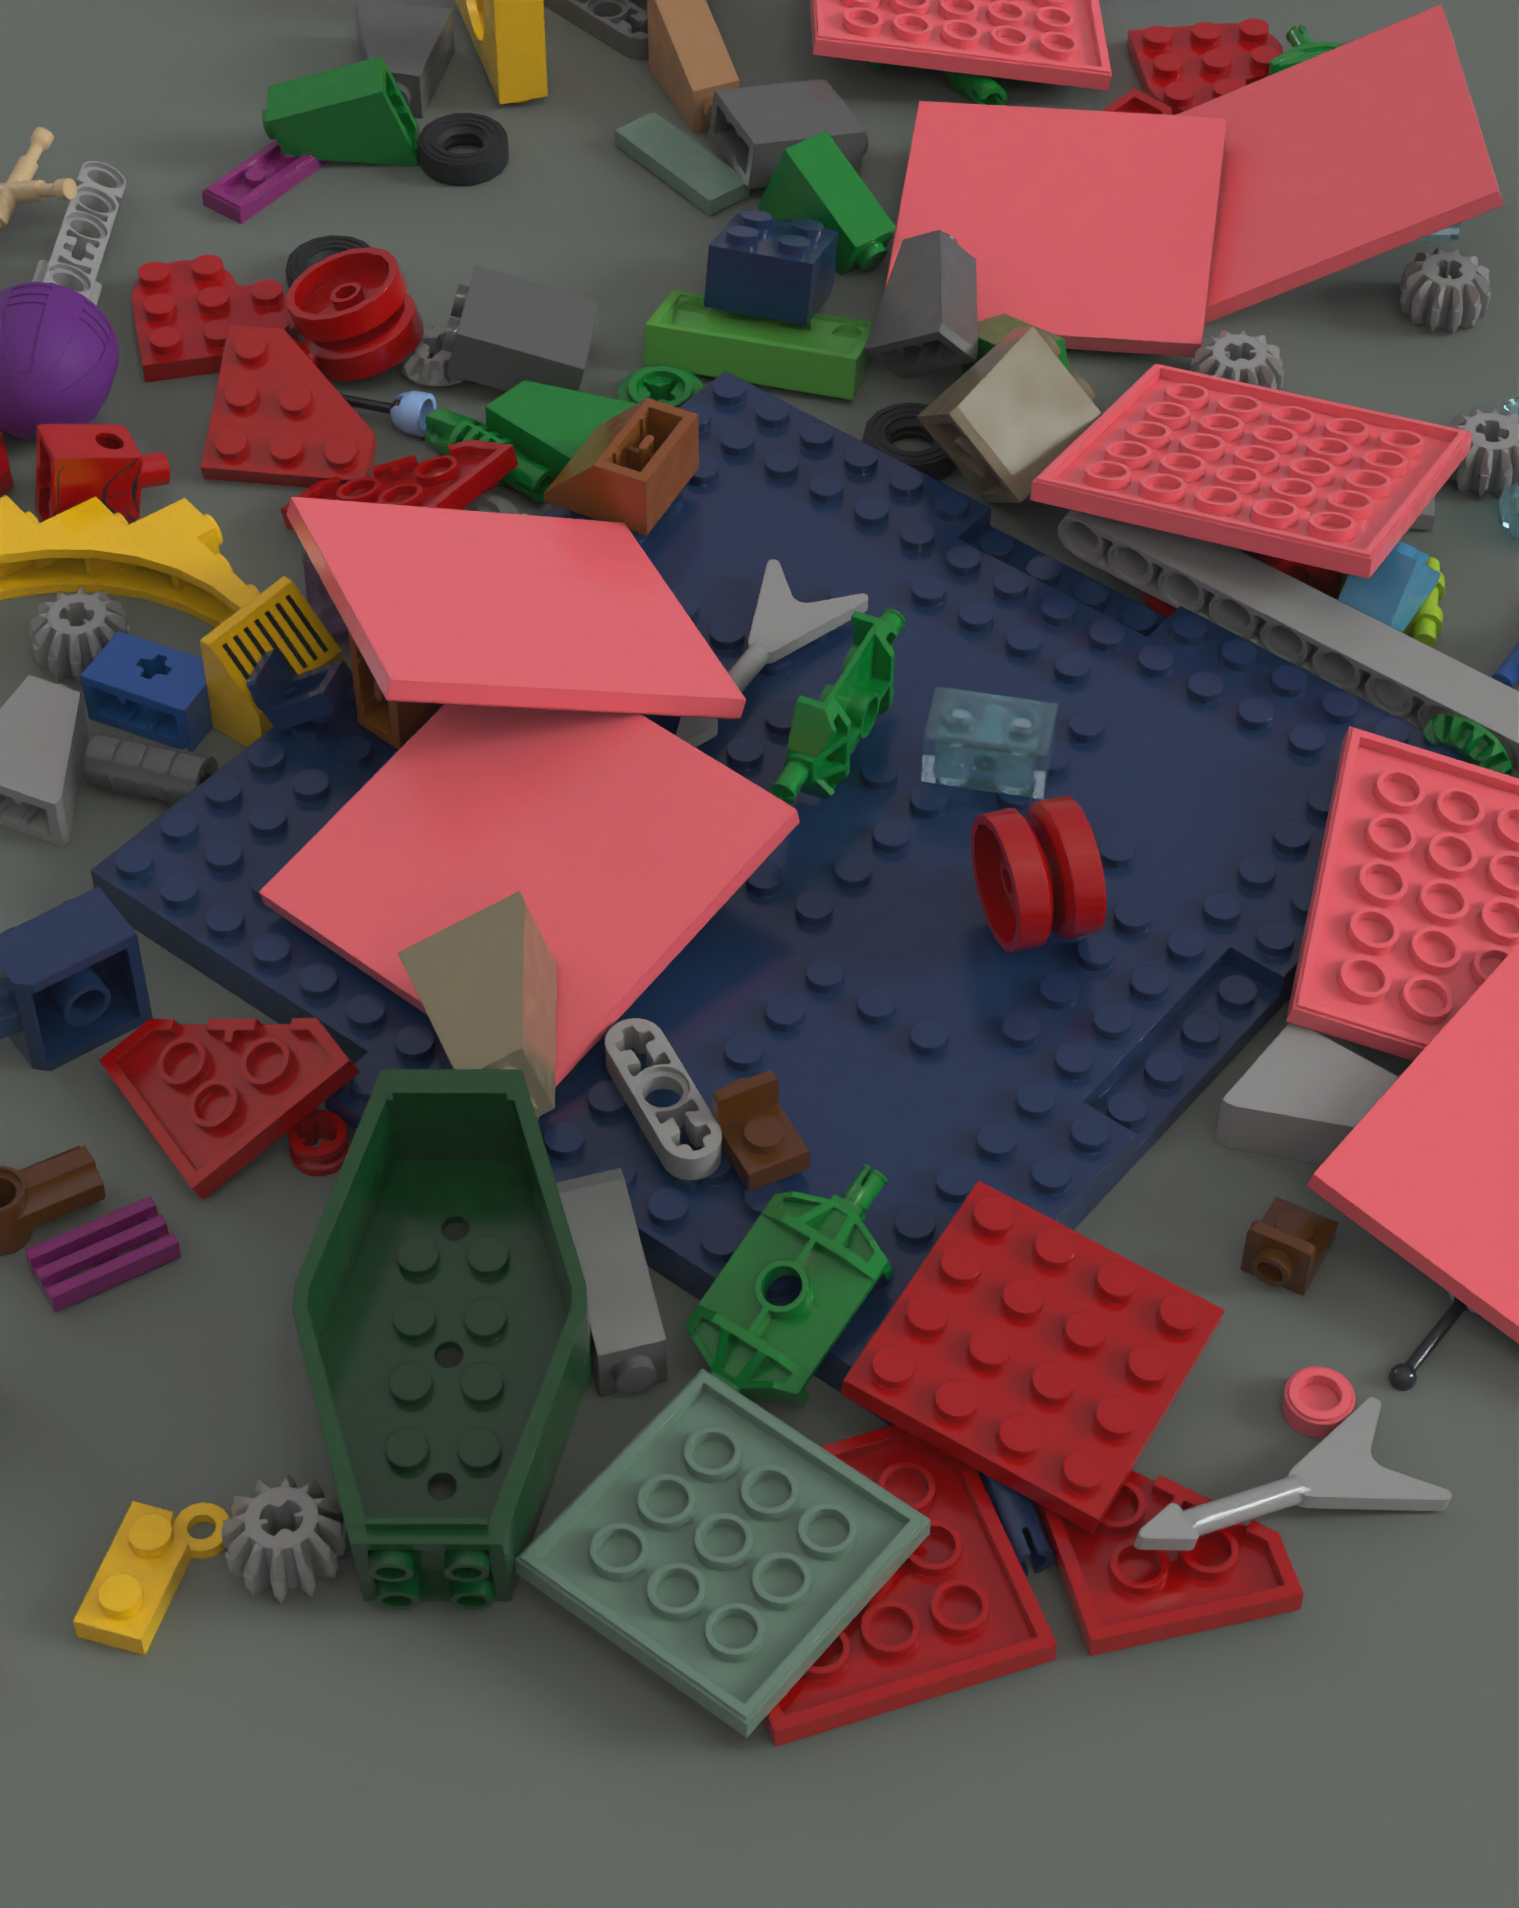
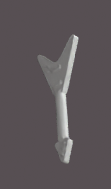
[676,559,868,747]
[1134,1397,1452,1551]

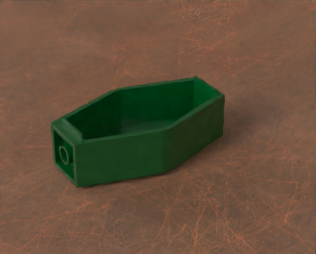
[292,1069,592,1610]

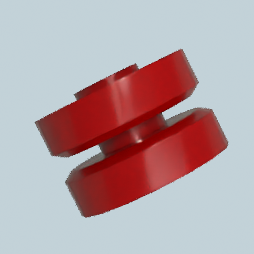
[286,247,424,382]
[970,795,1107,953]

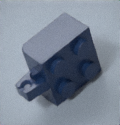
[704,210,839,326]
[0,886,153,1071]

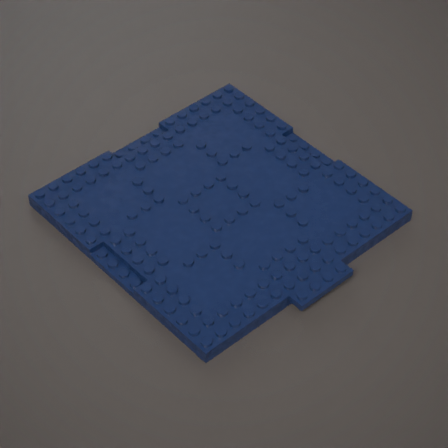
[91,371,1465,1426]

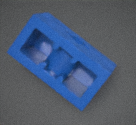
[80,631,213,752]

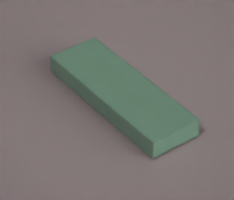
[615,111,750,216]

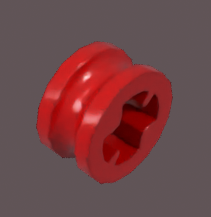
[287,1110,350,1177]

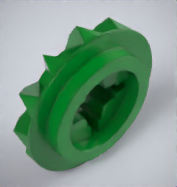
[617,365,704,408]
[1423,714,1513,776]

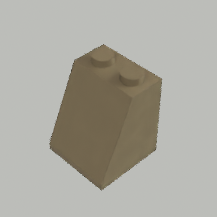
[916,326,1102,503]
[398,891,557,1120]

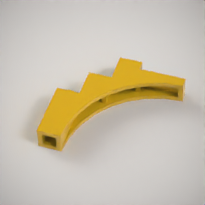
[0,495,261,628]

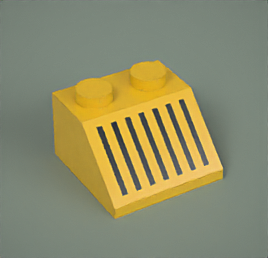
[200,576,343,748]

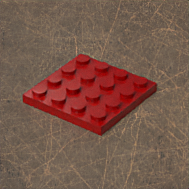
[840,1180,1225,1534]
[763,1425,1057,1747]

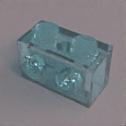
[921,686,1058,799]

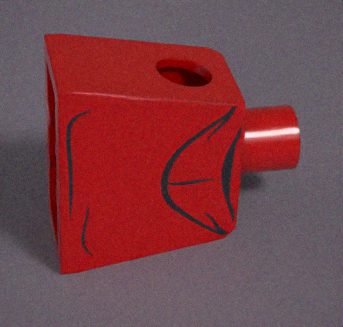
[35,424,170,524]

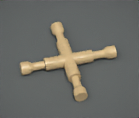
[0,127,77,229]

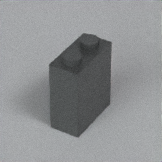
[708,79,868,189]
[441,266,601,391]

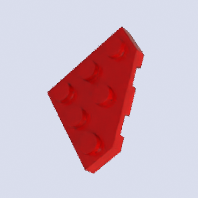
[200,324,377,488]
[280,440,518,530]
[99,1018,360,1200]
[1034,1470,1304,1656]

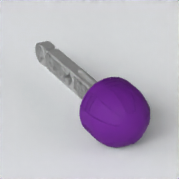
[0,161,126,440]

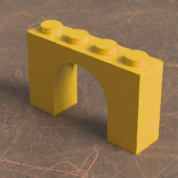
[455,0,548,105]

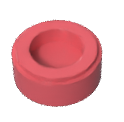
[1282,1366,1355,1439]

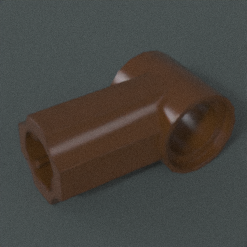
[0,1146,106,1256]

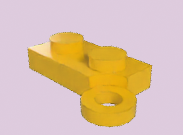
[73,1501,229,1656]

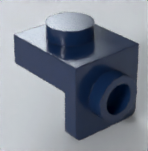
[246,649,354,732]

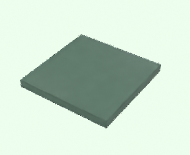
[515,1369,931,1738]

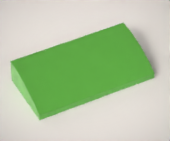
[642,289,873,400]

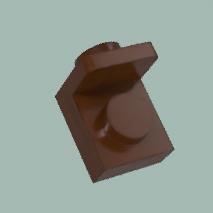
[712,1070,810,1192]
[1240,1197,1338,1296]

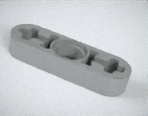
[605,1018,722,1180]

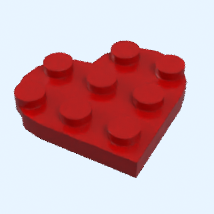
[1127,18,1283,115]
[131,254,299,383]

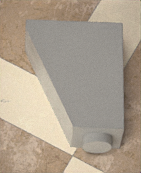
[0,675,89,848]
[1215,1023,1399,1165]

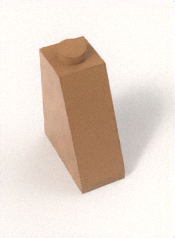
[647,0,740,134]

